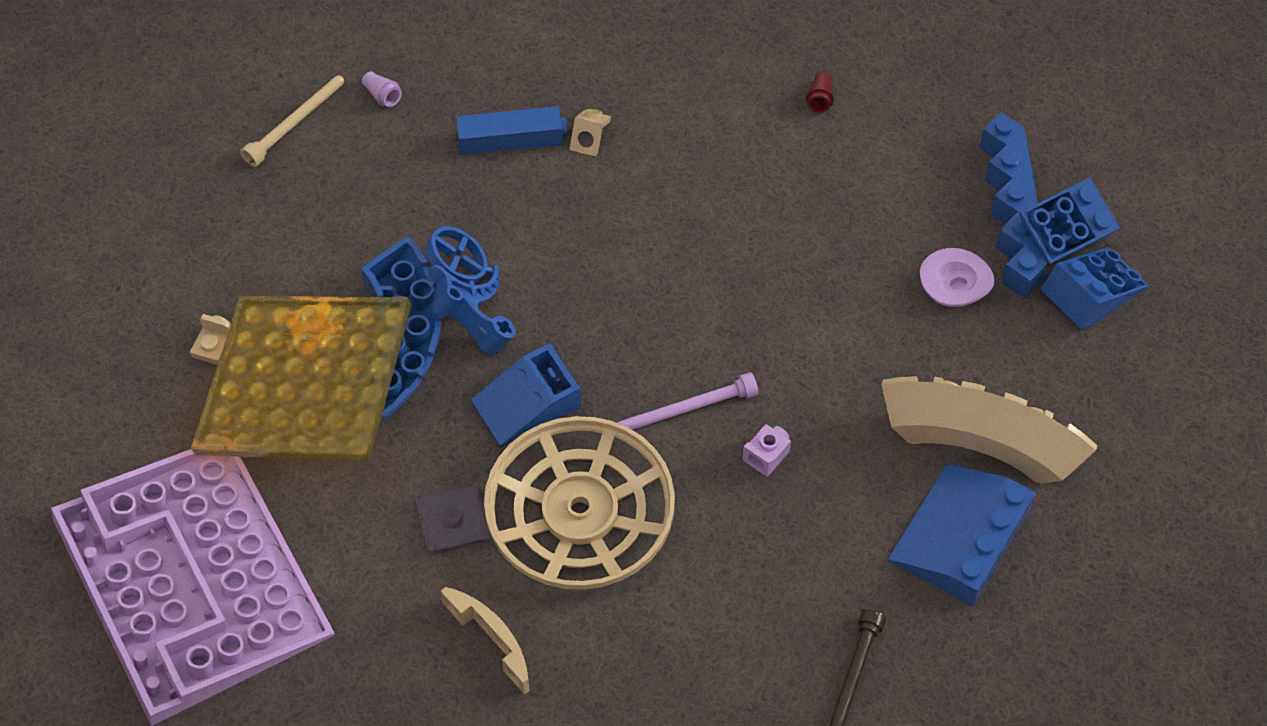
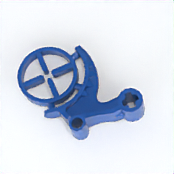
[426,226,516,355]

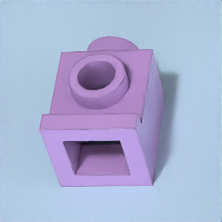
[743,424,791,477]

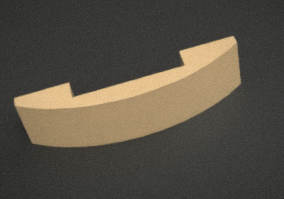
[441,587,529,694]

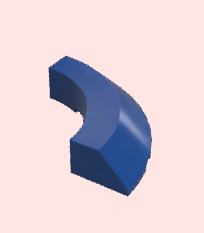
[345,235,441,420]

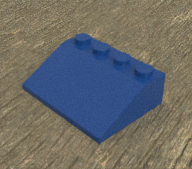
[888,464,1036,606]

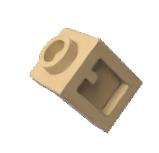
[190,314,234,365]

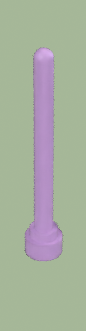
[618,372,759,430]

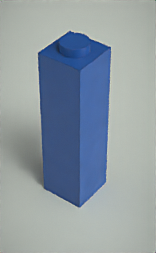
[457,106,567,155]

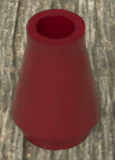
[806,71,834,113]

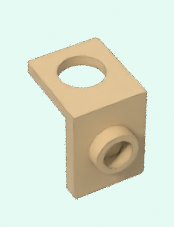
[570,109,611,156]

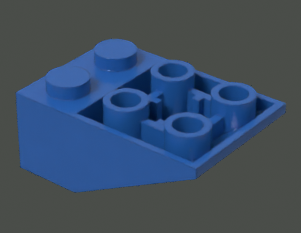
[1019,178,1120,265]
[1040,247,1149,329]
[471,343,581,448]

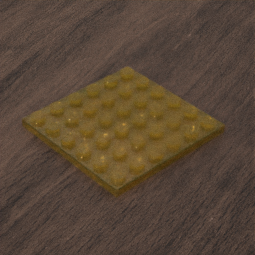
[191,296,411,461]

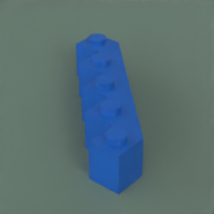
[980,112,1048,299]

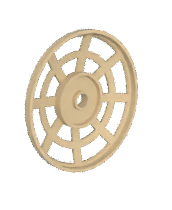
[484,416,675,590]

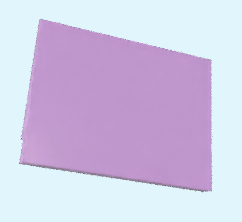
[51,435,334,726]

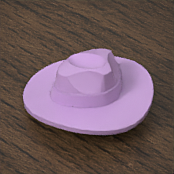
[920,248,994,307]

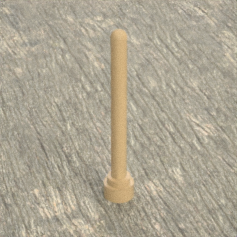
[240,75,344,168]

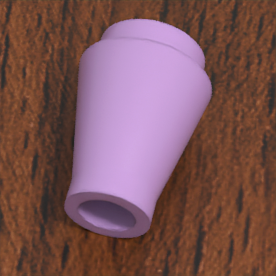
[362,71,402,107]

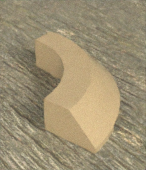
[881,376,1097,484]

